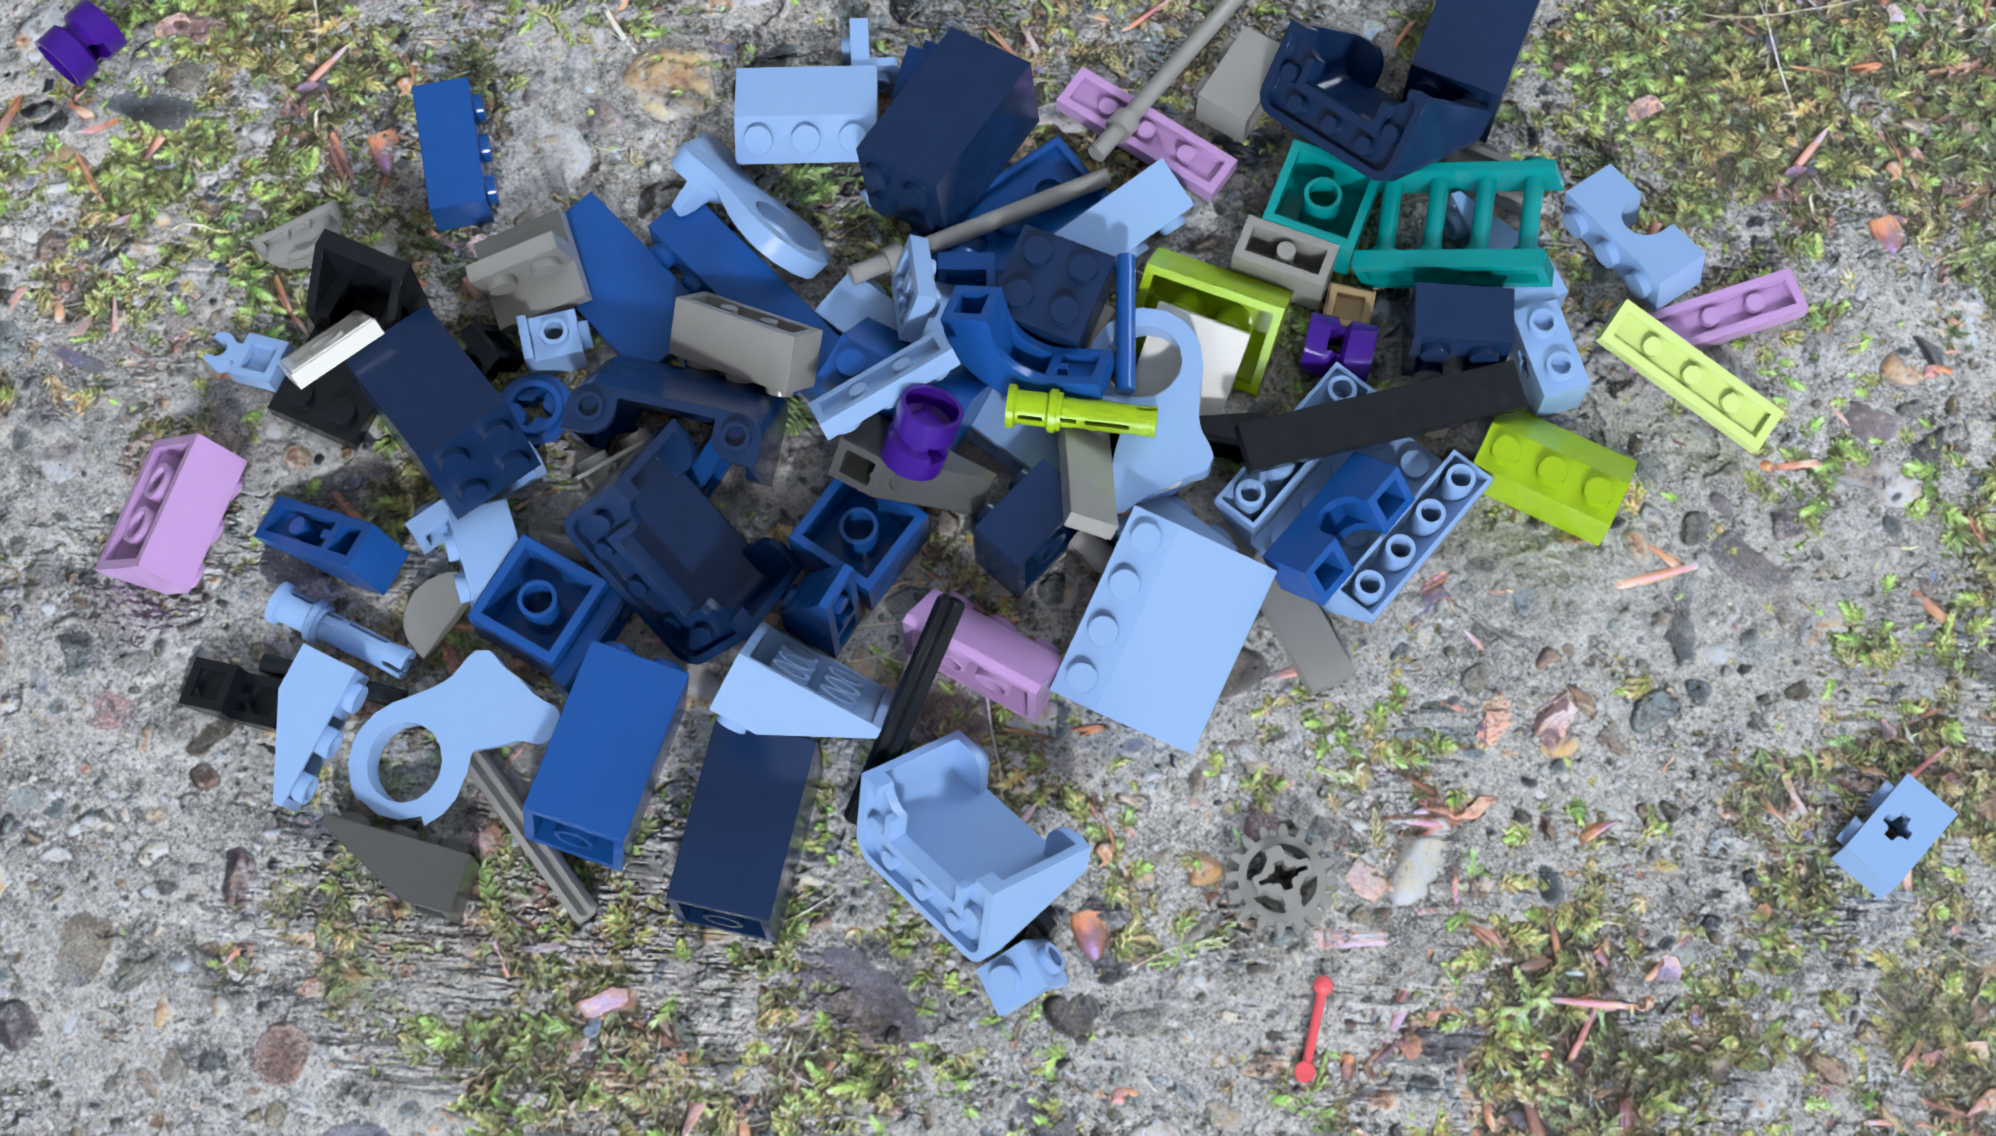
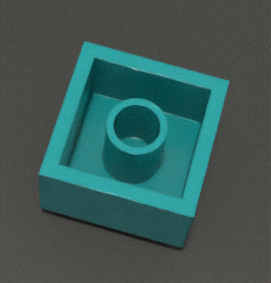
[1262,139,1381,275]

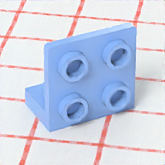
[891,234,955,343]

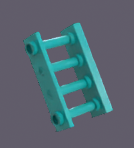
[1352,156,1565,288]

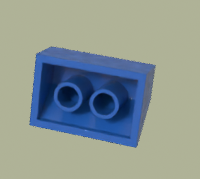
[817,317,992,453]

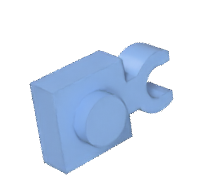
[203,332,295,392]

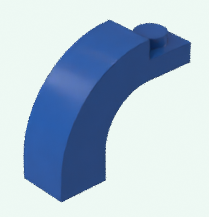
[940,285,1116,399]

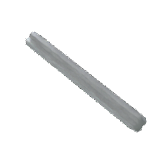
[411,676,599,924]

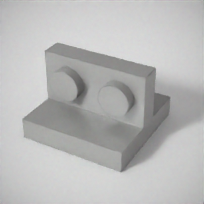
[465,209,593,334]

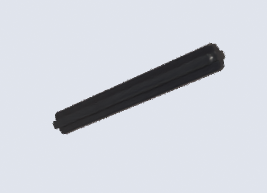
[844,593,965,826]

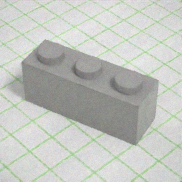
[668,291,823,397]

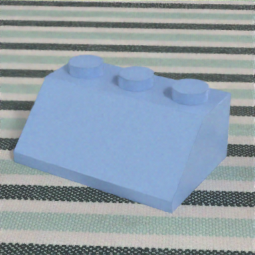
[734,65,879,165]

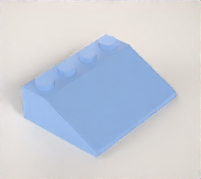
[1049,505,1278,754]
[709,621,894,739]

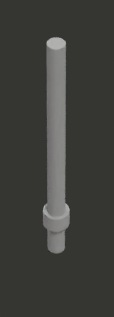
[1088,0,1245,162]
[847,168,1111,285]

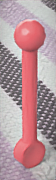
[1294,975,1333,1083]

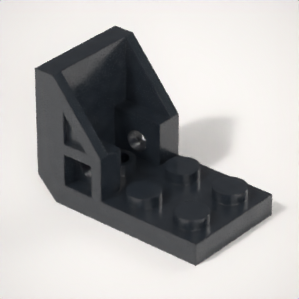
[268,228,431,451]

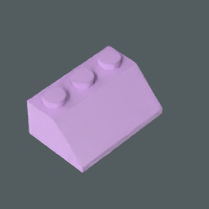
[95,433,248,594]
[902,588,1064,724]

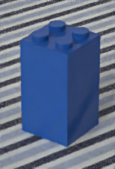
[523,640,689,872]

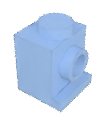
[516,309,594,376]

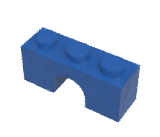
[1262,451,1415,606]

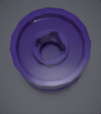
[35,0,127,87]
[1298,312,1379,383]
[880,384,964,481]

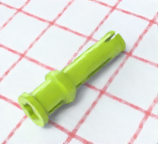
[1004,384,1158,438]

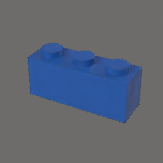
[412,77,500,231]

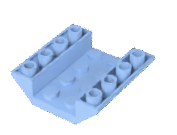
[1214,362,1494,624]

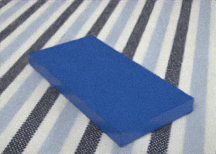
[907,134,1109,278]
[565,192,692,364]

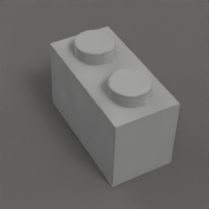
[1193,25,1280,144]
[1230,214,1340,311]

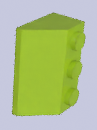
[1136,246,1294,396]
[1473,410,1638,547]

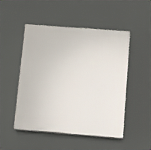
[1131,301,1252,416]
[278,310,385,389]

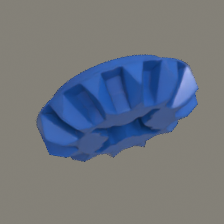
[500,374,570,449]

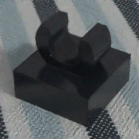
[460,323,525,382]

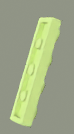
[1594,299,1784,453]

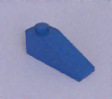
[253,495,409,596]
[780,563,862,659]

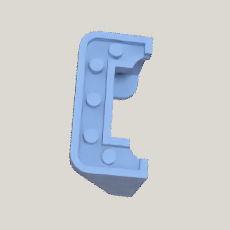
[856,730,1091,962]

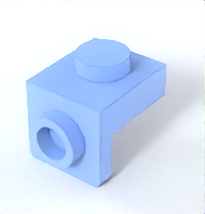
[841,18,899,93]
[976,938,1069,1016]

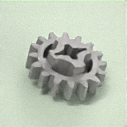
[1224,824,1338,939]

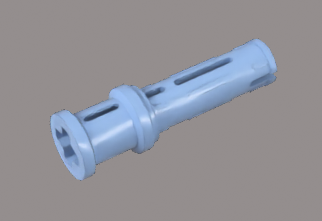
[264,581,416,680]

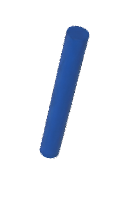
[1116,253,1136,395]

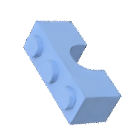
[1563,163,1706,312]

